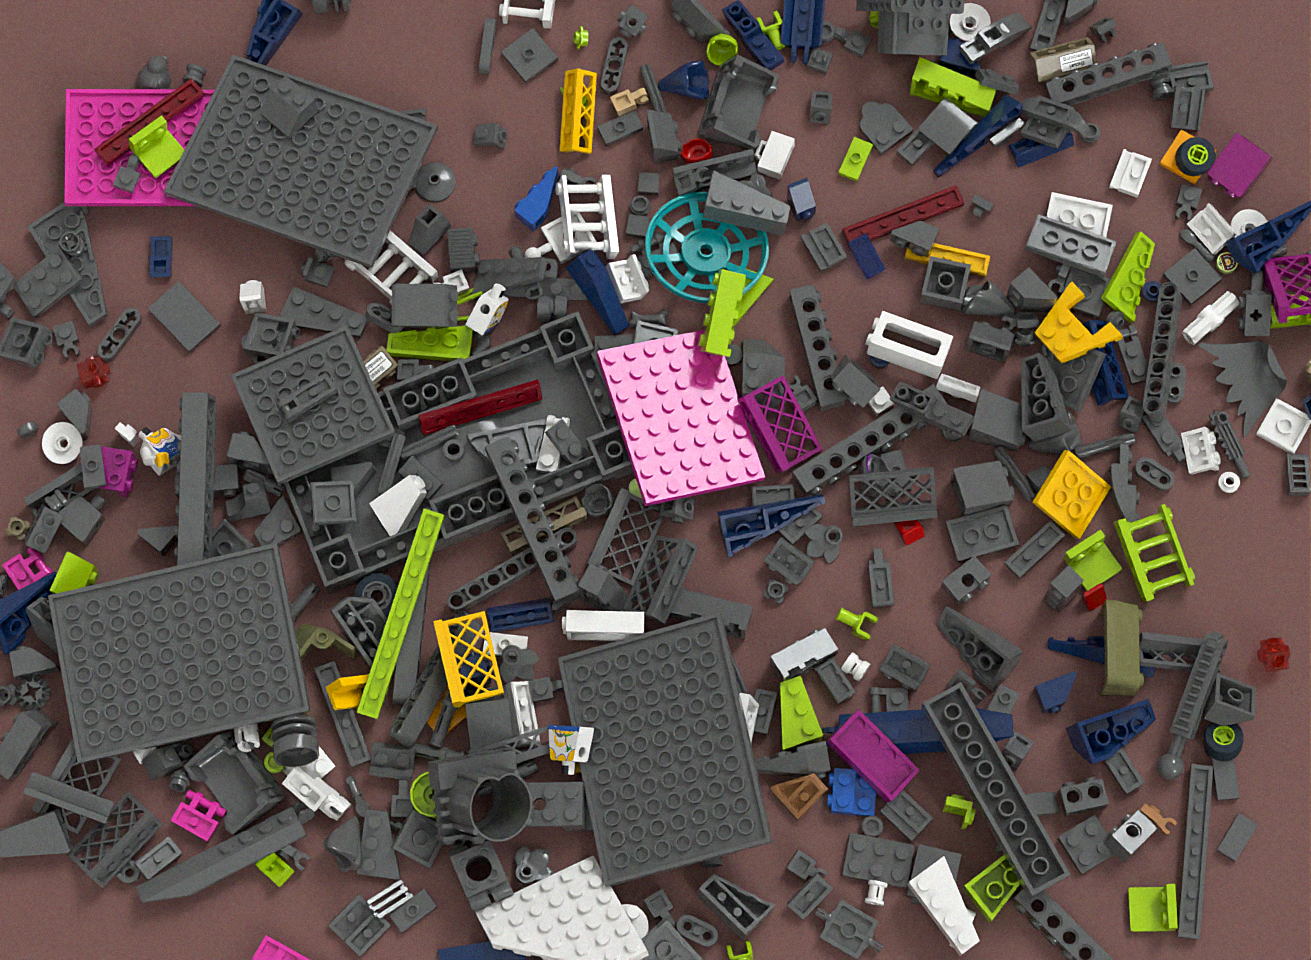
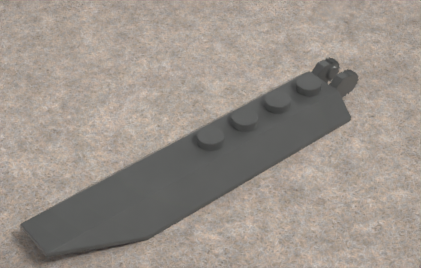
[136,801,315,903]

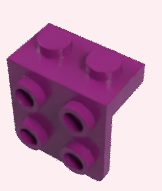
[83,446,138,498]

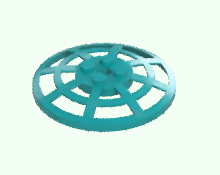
[645,192,769,303]

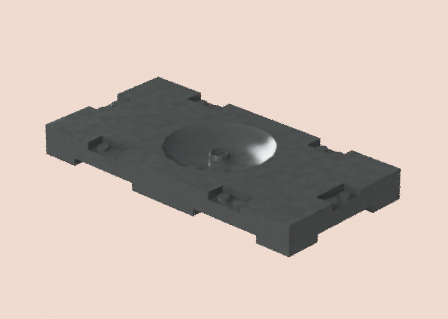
[284,311,634,595]

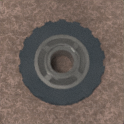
[354,573,398,619]

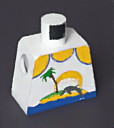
[465,284,509,335]
[549,725,594,775]

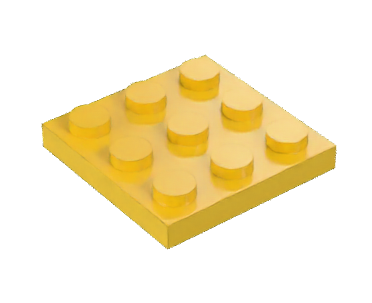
[1032,450,1111,539]

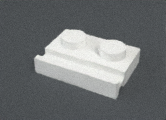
[1109,149,1152,198]
[1187,203,1237,255]

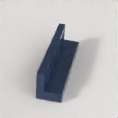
[1082,320,1129,406]

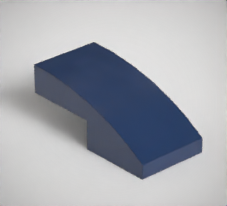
[149,236,173,277]

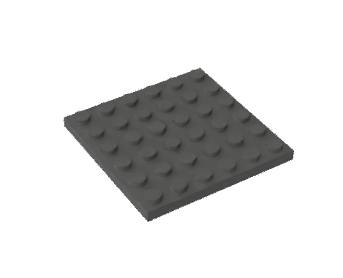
[231,325,396,485]

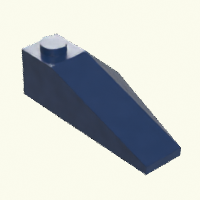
[566,249,630,335]
[0,572,57,655]
[1066,699,1156,764]
[438,941,527,960]

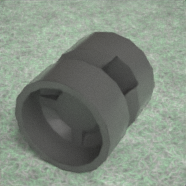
[537,295,568,322]

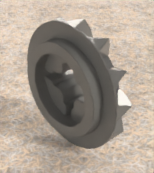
[15,676,50,710]

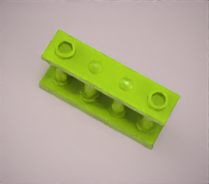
[1113,504,1195,602]

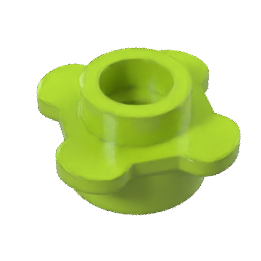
[573,26,588,49]

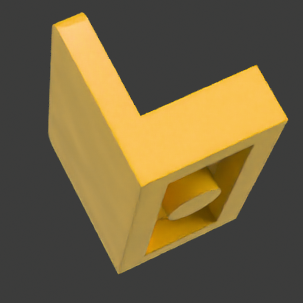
[325,674,369,710]

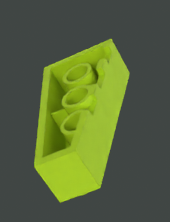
[910,57,997,117]
[698,269,746,357]

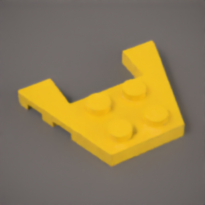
[1035,282,1123,364]

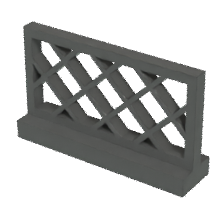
[849,467,937,526]
[585,488,663,587]
[622,535,699,624]
[32,738,121,834]
[67,792,163,888]

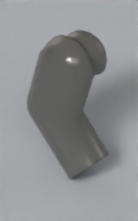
[471,332,491,356]

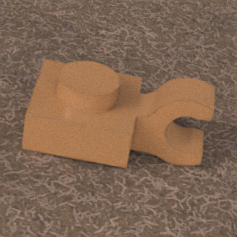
[1140,804,1177,835]

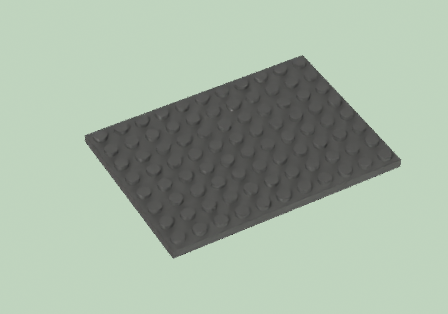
[164,55,438,268]
[48,543,311,764]
[558,612,773,887]

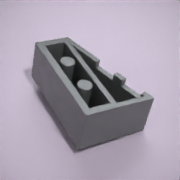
[578,563,628,611]
[696,874,776,941]

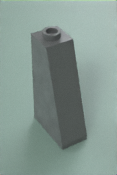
[0,807,74,858]

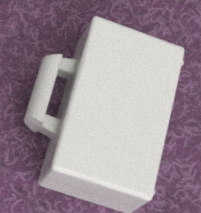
[754,131,795,180]

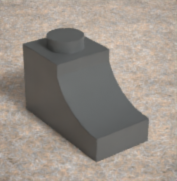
[226,481,271,522]

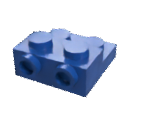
[827,768,876,817]

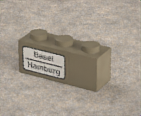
[1030,37,1097,82]
[363,346,398,388]

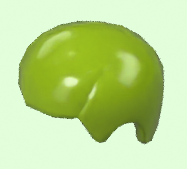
[706,33,738,66]

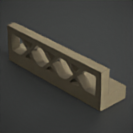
[501,496,588,556]

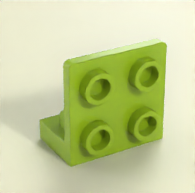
[129,115,184,178]
[1063,529,1122,591]
[1128,884,1178,932]

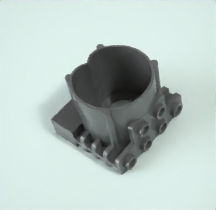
[856,0,965,55]
[428,748,532,844]

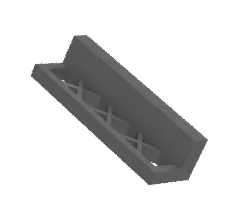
[673,149,758,195]
[24,464,99,516]
[1139,632,1220,673]
[468,725,550,764]
[23,772,114,824]

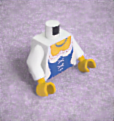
[138,427,181,476]

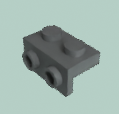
[763,537,816,585]
[879,643,932,690]

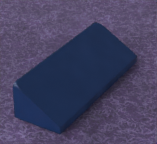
[1008,133,1074,167]
[487,598,554,632]

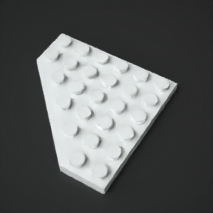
[475,856,649,960]

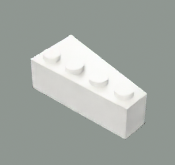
[907,856,980,956]

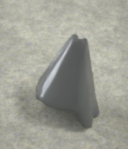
[961,280,1015,316]
[1028,411,1082,454]
[323,817,361,873]

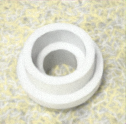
[1218,472,1240,493]

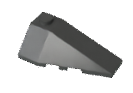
[937,607,1023,691]
[755,741,830,779]

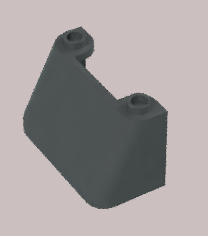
[699,55,779,150]
[183,731,285,835]

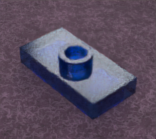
[847,233,886,280]

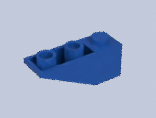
[514,166,559,232]

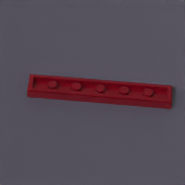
[94,78,205,166]
[842,185,964,249]
[418,379,543,435]

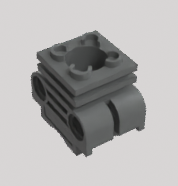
[448,839,514,913]

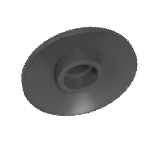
[416,163,456,202]

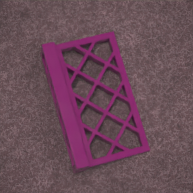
[1261,254,1311,323]
[737,375,822,474]

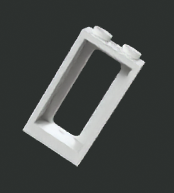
[865,311,953,379]
[562,610,645,642]

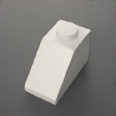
[240,280,266,314]

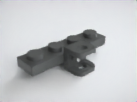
[504,258,587,301]

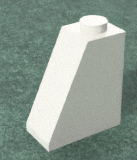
[369,475,427,536]

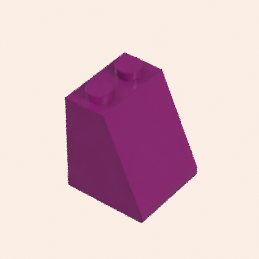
[1207,133,1273,198]

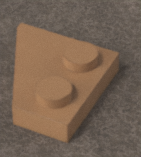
[770,773,828,819]

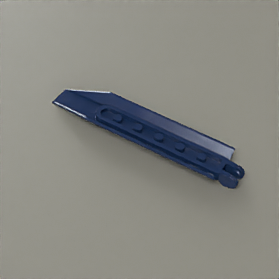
[781,0,825,64]
[822,708,1014,754]

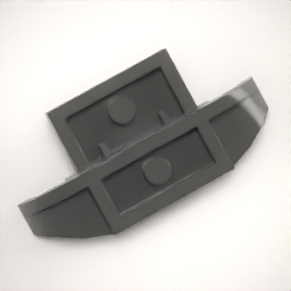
[1020,95,1090,149]

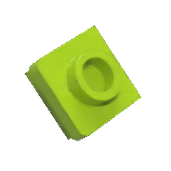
[255,853,295,887]

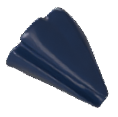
[658,61,710,100]

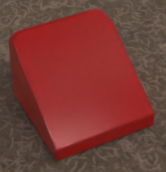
[894,520,925,545]
[1082,583,1107,611]

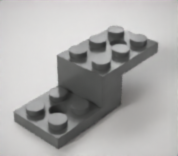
[525,782,593,832]

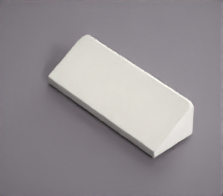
[505,681,541,748]

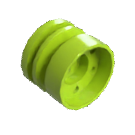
[410,772,436,819]

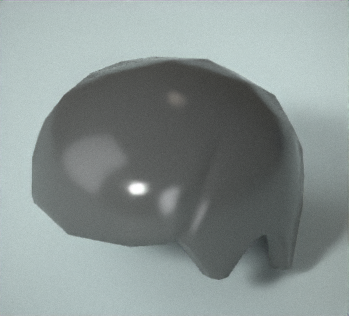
[581,483,614,518]

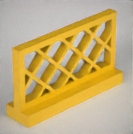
[433,611,504,708]

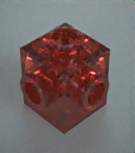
[76,356,111,389]
[1257,637,1290,672]

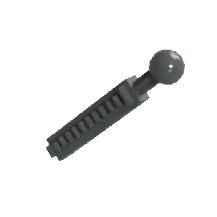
[1157,631,1228,780]

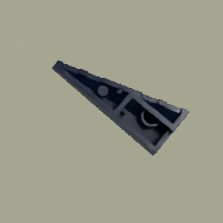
[246,0,303,66]
[933,95,1023,177]
[1226,201,1311,273]
[717,494,825,557]
[1048,635,1157,678]

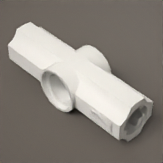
[1182,291,1239,345]

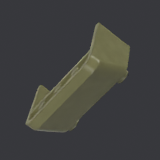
[1099,600,1144,696]
[295,624,356,715]

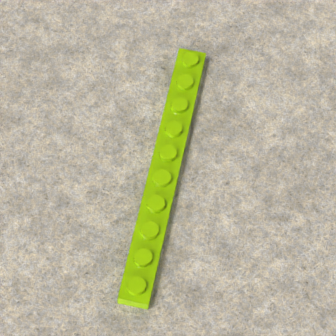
[357,509,445,719]

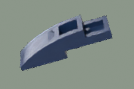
[722,0,785,71]

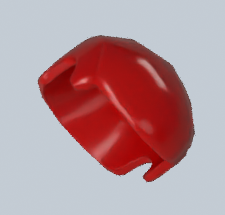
[681,138,712,164]

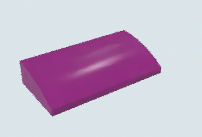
[826,709,920,803]

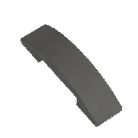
[1030,0,1066,51]

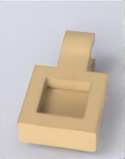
[610,88,649,116]

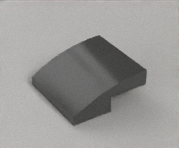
[918,98,977,155]
[328,894,390,956]

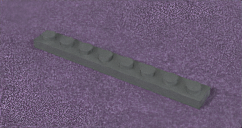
[1177,764,1213,940]

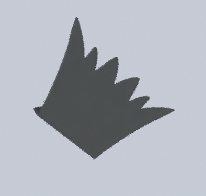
[1197,340,1287,438]

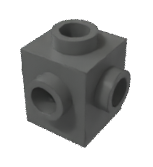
[617,5,648,38]
[660,497,695,524]

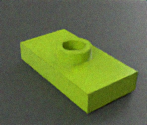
[838,137,873,182]

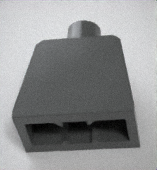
[58,494,106,547]

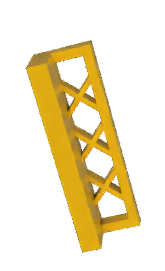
[560,68,597,154]

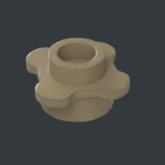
[5,517,30,540]

